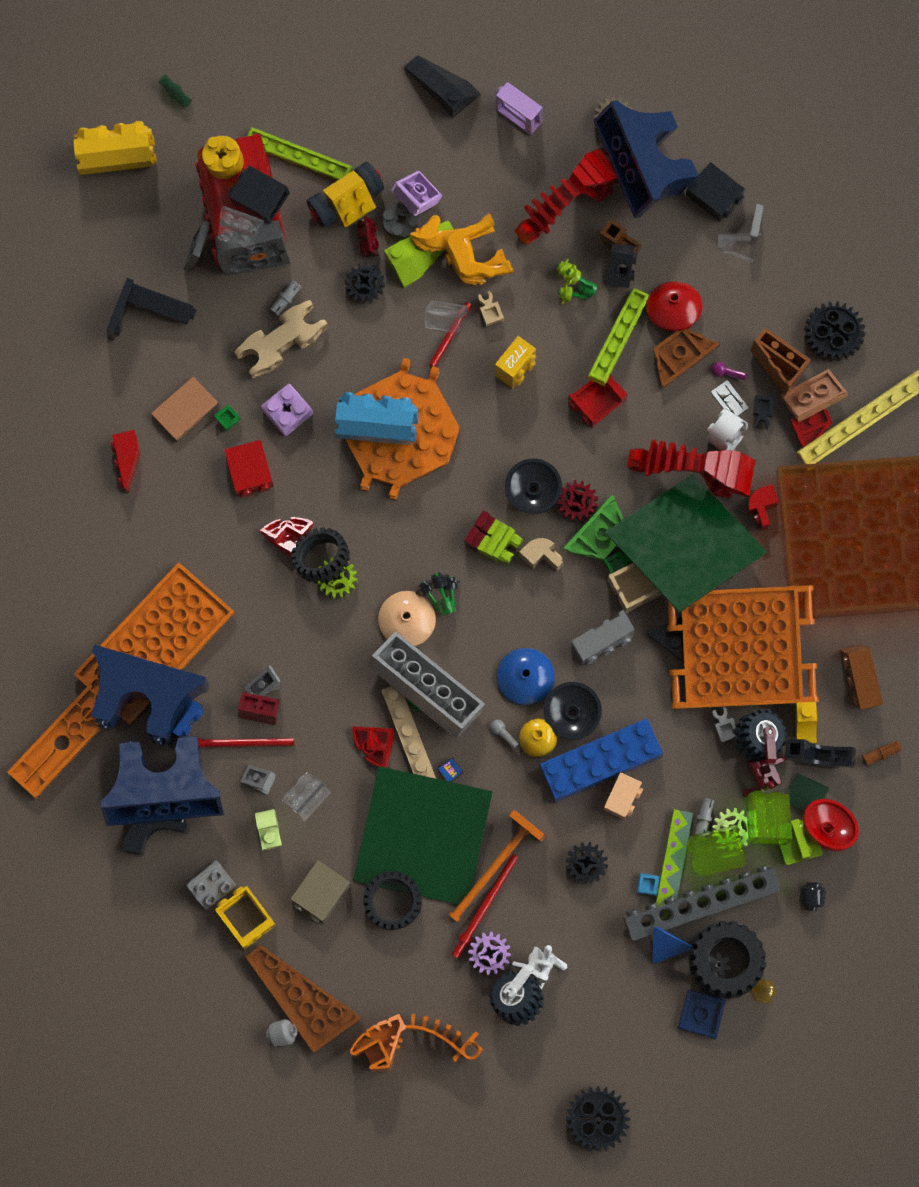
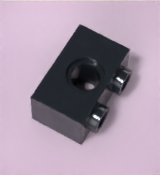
[607,243,637,288]

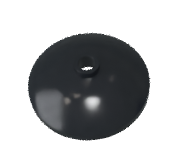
[505,458,562,514]
[544,682,602,740]

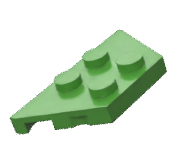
[564,495,624,561]

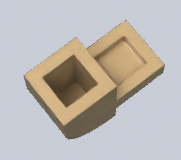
[519,538,563,571]

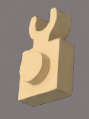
[478,291,504,327]

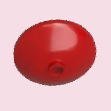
[646,281,703,331]
[803,799,859,851]

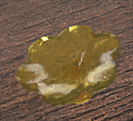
[752,979,777,1003]

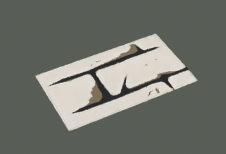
[711,380,748,416]

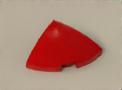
[260,517,314,556]
[352,726,394,768]

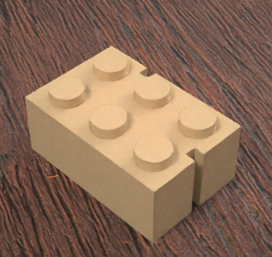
[607,563,662,613]

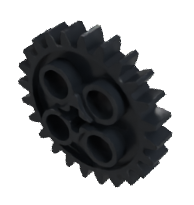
[804,301,866,362]
[565,1086,631,1152]

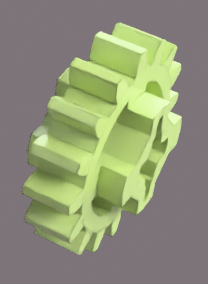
[712,808,755,851]

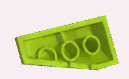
[384,221,454,288]

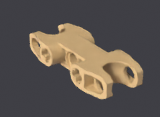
[234,300,328,379]

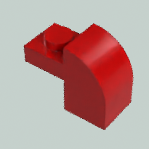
[747,484,779,530]

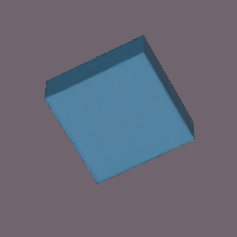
[637,873,660,896]

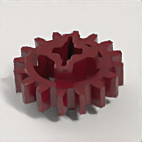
[557,480,598,522]

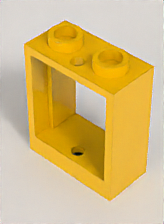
[215,886,276,949]

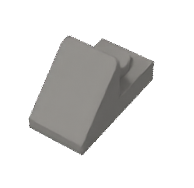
[244,665,281,697]
[240,765,276,794]

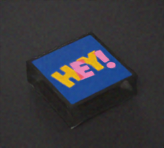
[437,757,464,782]

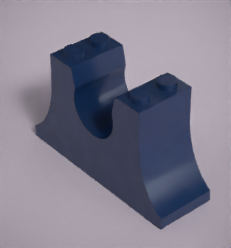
[593,100,699,218]
[91,644,209,746]
[101,736,224,826]

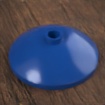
[497,648,555,705]

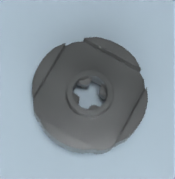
[383,202,420,239]

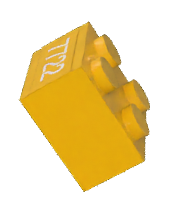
[495,336,537,389]

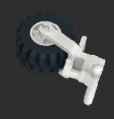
[489,945,568,1026]

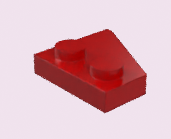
[790,408,833,448]

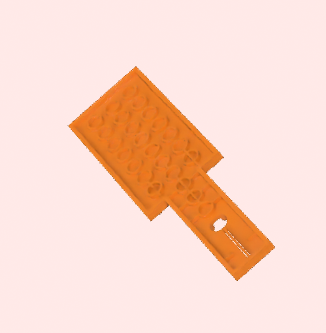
[7,562,235,799]

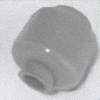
[266,1019,297,1048]

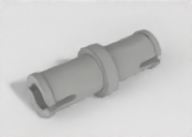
[269,280,302,316]
[694,798,715,839]

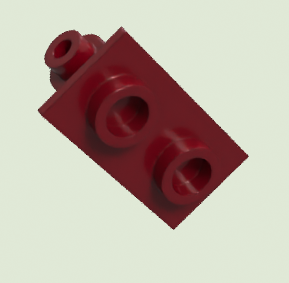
[357,216,379,257]

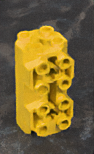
[74,121,157,175]

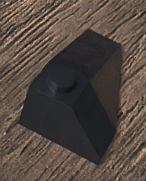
[404,55,481,118]

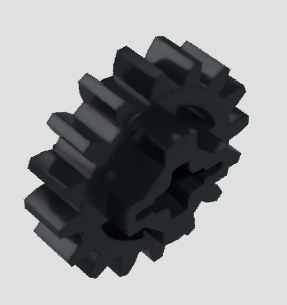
[344,263,385,304]
[565,842,608,885]

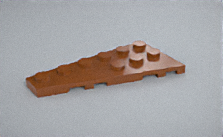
[245,945,362,1054]

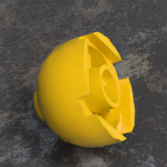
[519,718,558,758]

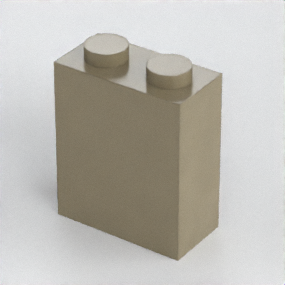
[291,860,351,923]

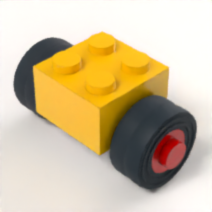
[306,161,384,228]

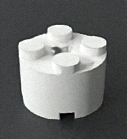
[707,409,748,451]

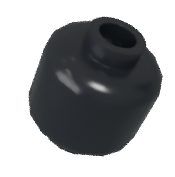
[799,882,826,911]

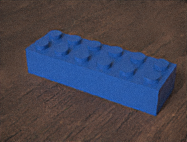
[540,718,663,803]

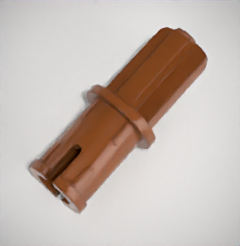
[862,741,902,766]

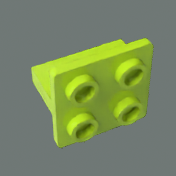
[774,819,823,866]

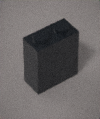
[686,162,745,222]
[229,165,290,224]

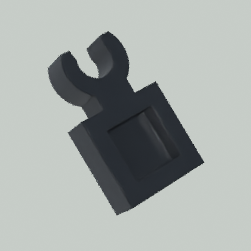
[753,395,774,429]

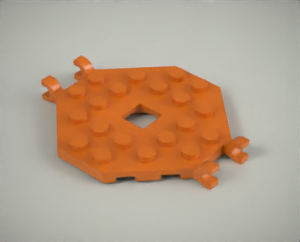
[345,358,460,501]

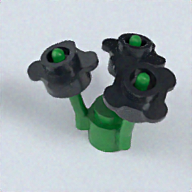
[415,573,460,616]

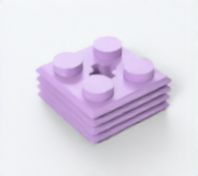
[391,171,442,216]
[261,384,313,436]

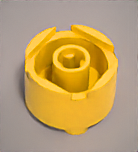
[202,136,244,179]

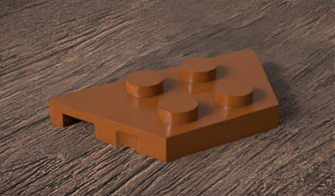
[653,329,720,389]

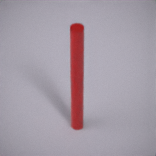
[429,302,472,367]

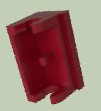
[238,692,280,725]

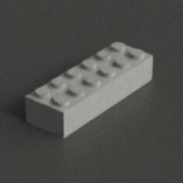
[368,631,485,739]

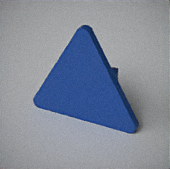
[652,927,692,963]

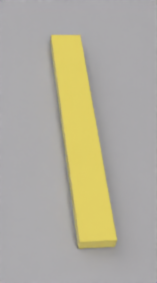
[796,370,919,469]

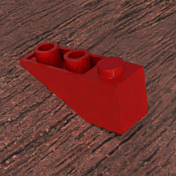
[110,430,141,493]

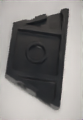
[647,617,684,663]

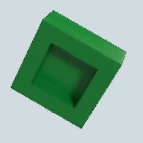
[214,404,241,431]

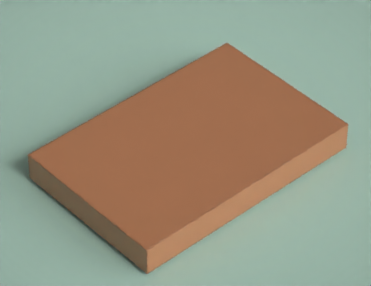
[779,369,848,422]
[151,377,219,441]

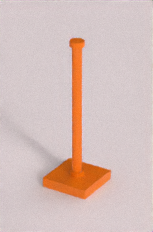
[449,810,547,922]

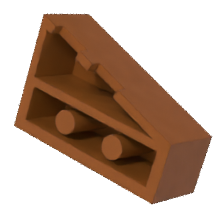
[750,328,811,396]
[840,644,883,710]

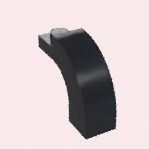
[785,739,856,769]
[122,819,190,856]

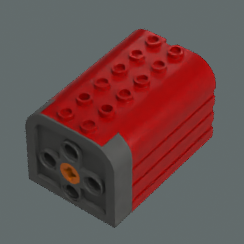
[195,133,291,275]

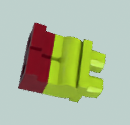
[464,510,523,564]

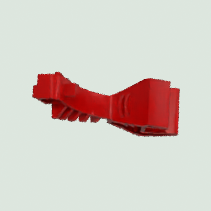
[514,148,619,245]
[627,439,756,498]

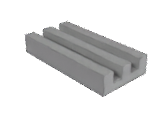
[748,204,764,246]

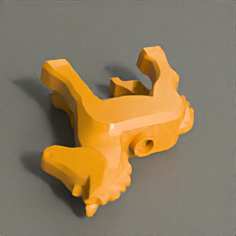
[410,212,514,285]

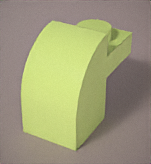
[255,809,282,851]

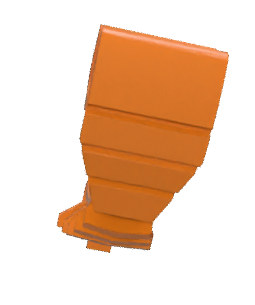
[350,1014,483,1072]

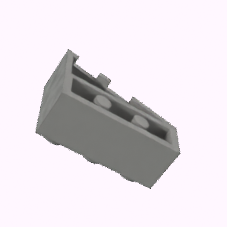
[571,610,635,665]

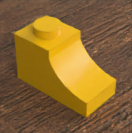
[794,702,817,744]

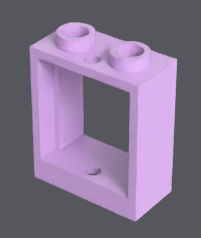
[495,82,543,135]

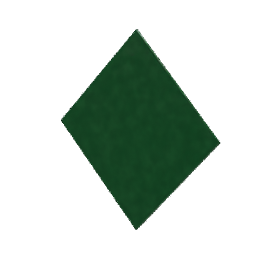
[605,474,767,613]
[353,766,493,905]

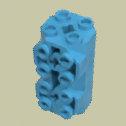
[335,392,419,445]

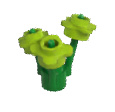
[556,259,597,305]

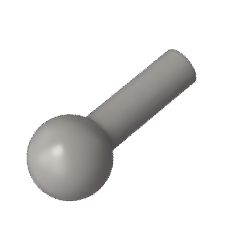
[490,720,519,750]

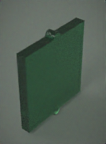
[785,773,829,811]

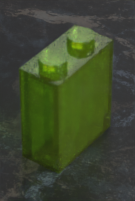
[746,791,793,845]
[687,825,747,877]

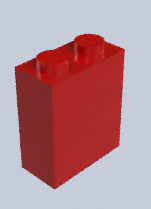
[224,439,274,497]

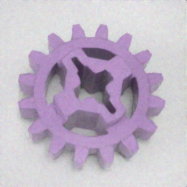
[468,932,511,976]

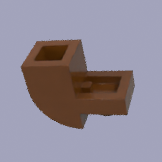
[600,219,642,253]

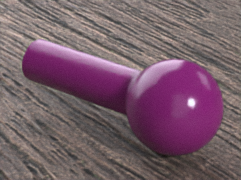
[712,362,747,380]

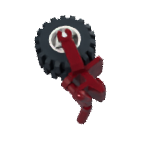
[733,709,787,797]

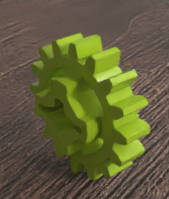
[317,557,358,599]

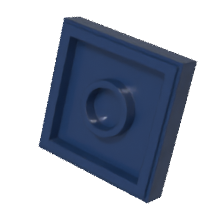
[678,990,726,1039]

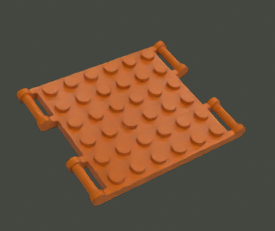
[667,585,819,709]

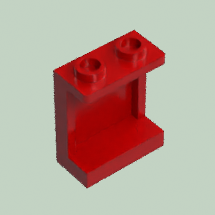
[568,375,628,428]

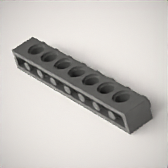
[622,865,782,941]

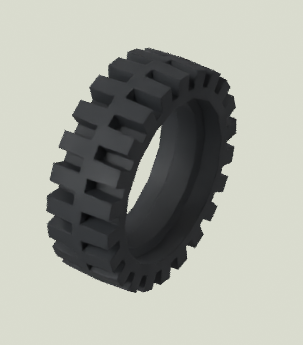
[291,527,350,584]
[363,871,422,930]

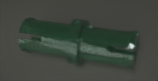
[158,74,192,108]

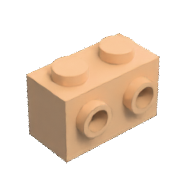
[604,773,643,820]

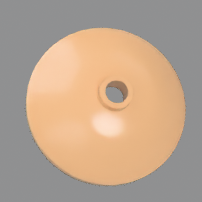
[378,591,436,646]

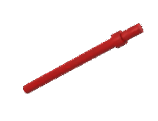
[198,738,294,749]
[451,854,519,959]

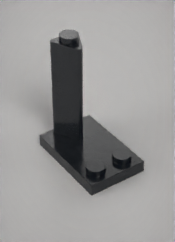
[107,277,197,341]

